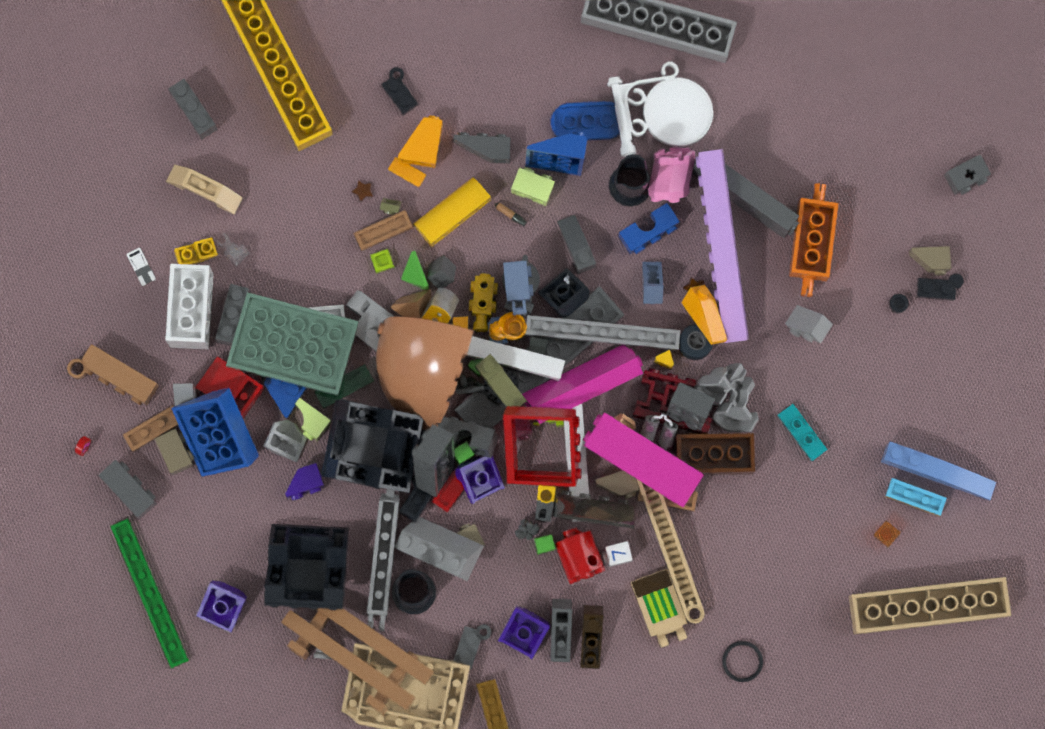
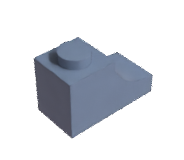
[642,262,663,304]

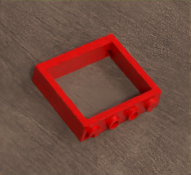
[503,406,582,487]

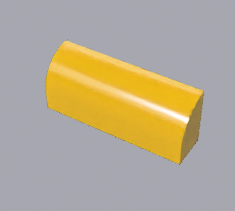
[413,177,491,247]

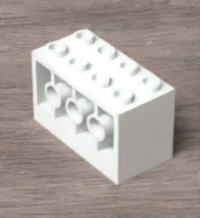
[166,264,214,349]

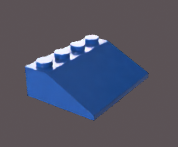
[525,132,588,176]
[171,388,259,477]

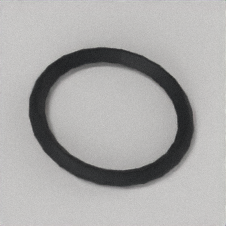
[722,641,763,682]

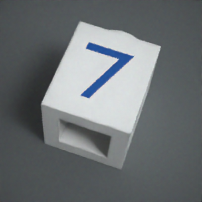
[602,541,632,567]

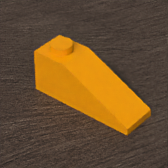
[681,285,727,345]

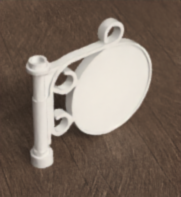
[607,62,713,157]

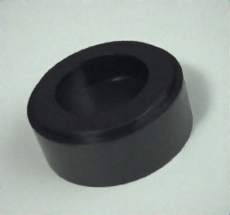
[889,294,909,314]

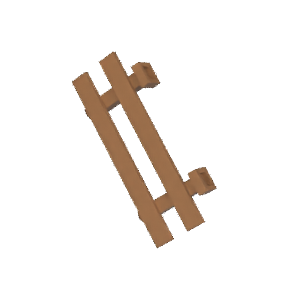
[281,608,434,716]

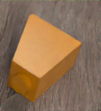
[398,115,443,168]

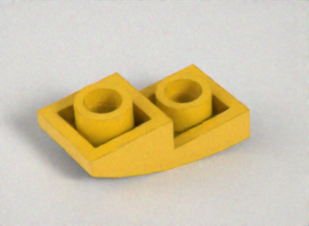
[174,237,218,265]

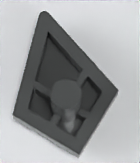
[455,375,485,395]

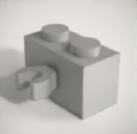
[785,305,833,343]

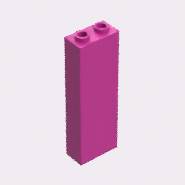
[522,345,643,424]
[583,412,704,508]

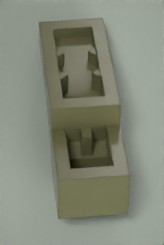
[475,354,527,407]

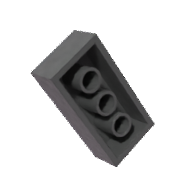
[412,424,455,497]

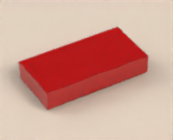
[432,470,464,513]

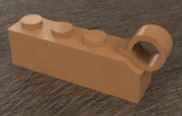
[67,344,159,405]

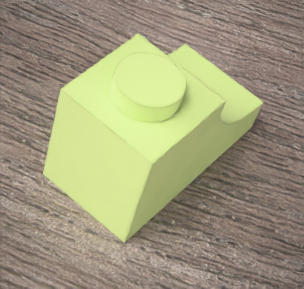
[295,398,331,441]

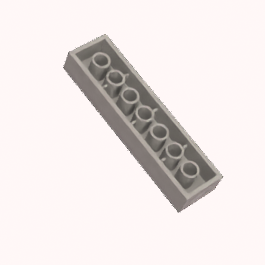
[580,0,737,63]

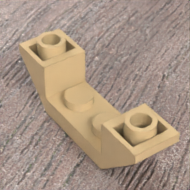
[166,165,243,215]

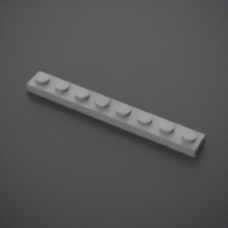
[525,315,680,350]

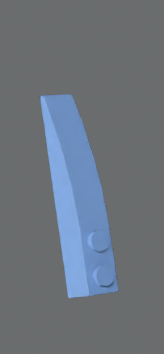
[881,442,996,501]

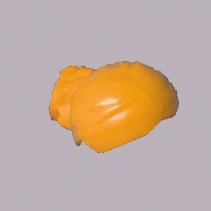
[489,312,527,341]

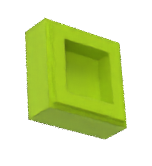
[370,249,394,274]

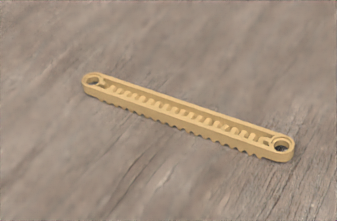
[636,479,705,624]

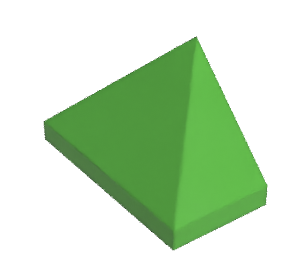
[401,251,429,290]

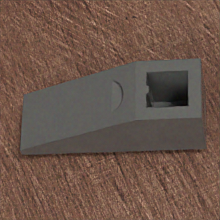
[453,132,511,164]

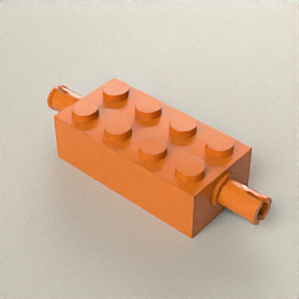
[789,183,839,297]

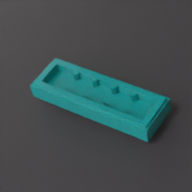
[777,404,828,462]

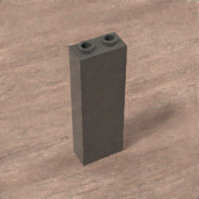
[692,150,799,238]

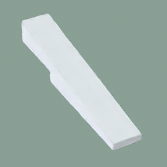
[465,336,565,381]
[564,404,591,522]

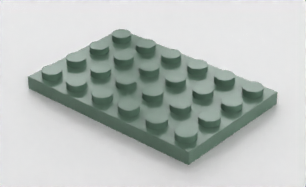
[226,292,359,396]

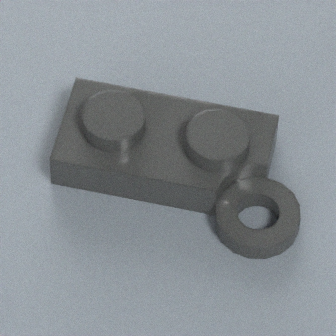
[453,625,491,669]

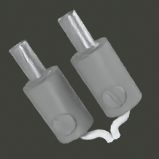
[640,413,678,451]

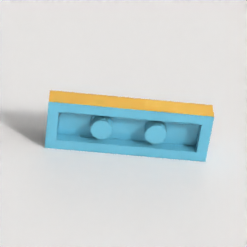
[885,478,947,517]

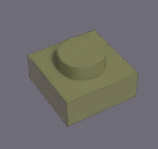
[380,198,402,215]

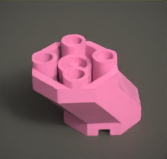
[648,147,695,203]

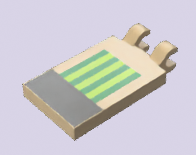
[630,569,687,648]

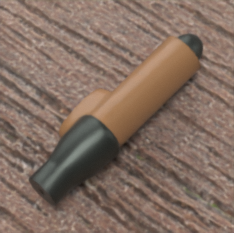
[495,203,527,227]

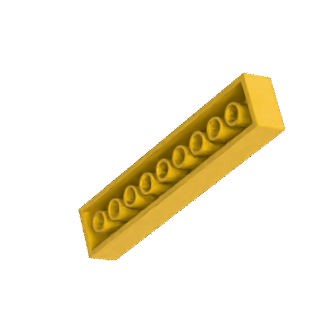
[221,0,333,151]

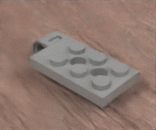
[346,290,394,352]

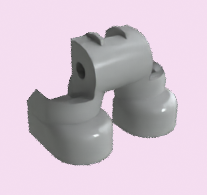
[694,363,759,432]

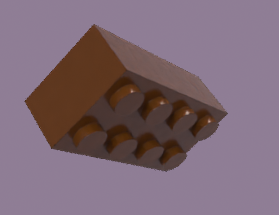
[675,433,755,475]

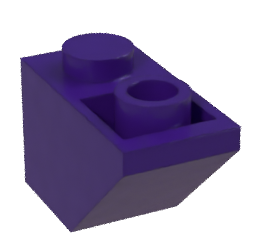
[285,463,324,501]

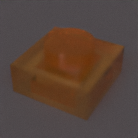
[873,521,901,548]

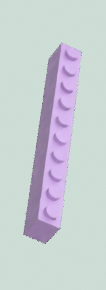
[696,149,749,343]

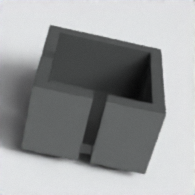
[666,382,715,431]

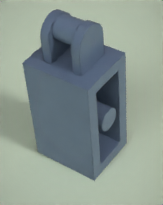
[503,261,533,315]

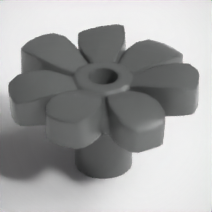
[515,519,539,540]

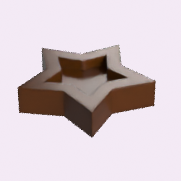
[352,180,373,202]
[683,277,704,291]

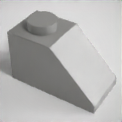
[173,384,197,406]

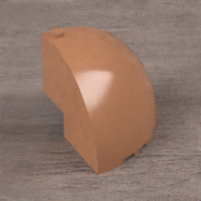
[376,317,473,431]

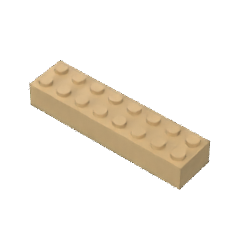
[849,577,1011,635]

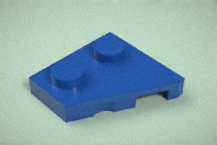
[264,378,307,419]

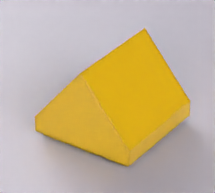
[654,350,674,369]

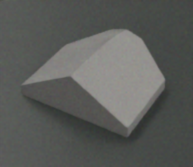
[263,420,307,462]

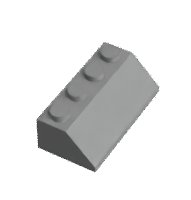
[394,517,484,581]

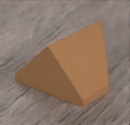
[391,288,431,319]

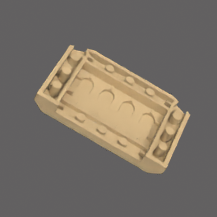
[342,643,470,729]

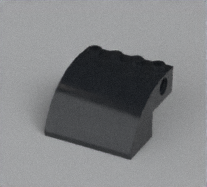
[321,400,423,493]
[264,524,349,611]

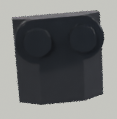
[538,268,590,317]

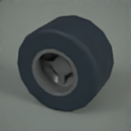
[679,324,713,360]

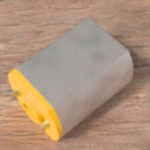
[421,288,459,324]

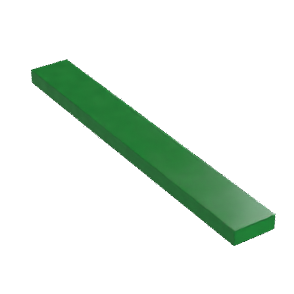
[110,519,189,669]

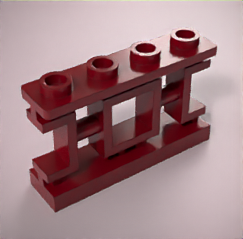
[633,368,712,434]

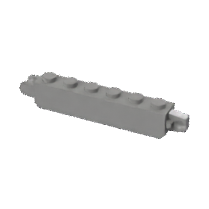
[367,489,400,631]

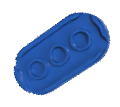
[550,101,620,141]

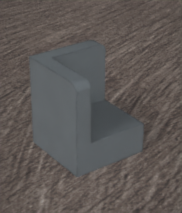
[427,255,456,288]

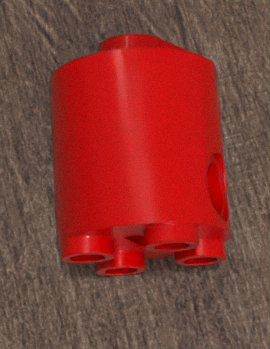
[555,528,606,584]

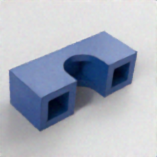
[618,203,680,255]

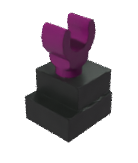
[529,336,548,355]

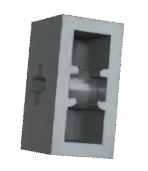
[944,155,991,195]

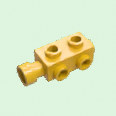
[469,273,498,332]

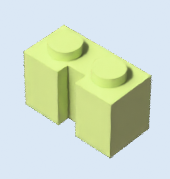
[511,167,555,206]

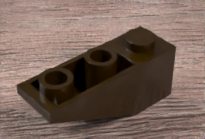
[580,605,604,669]

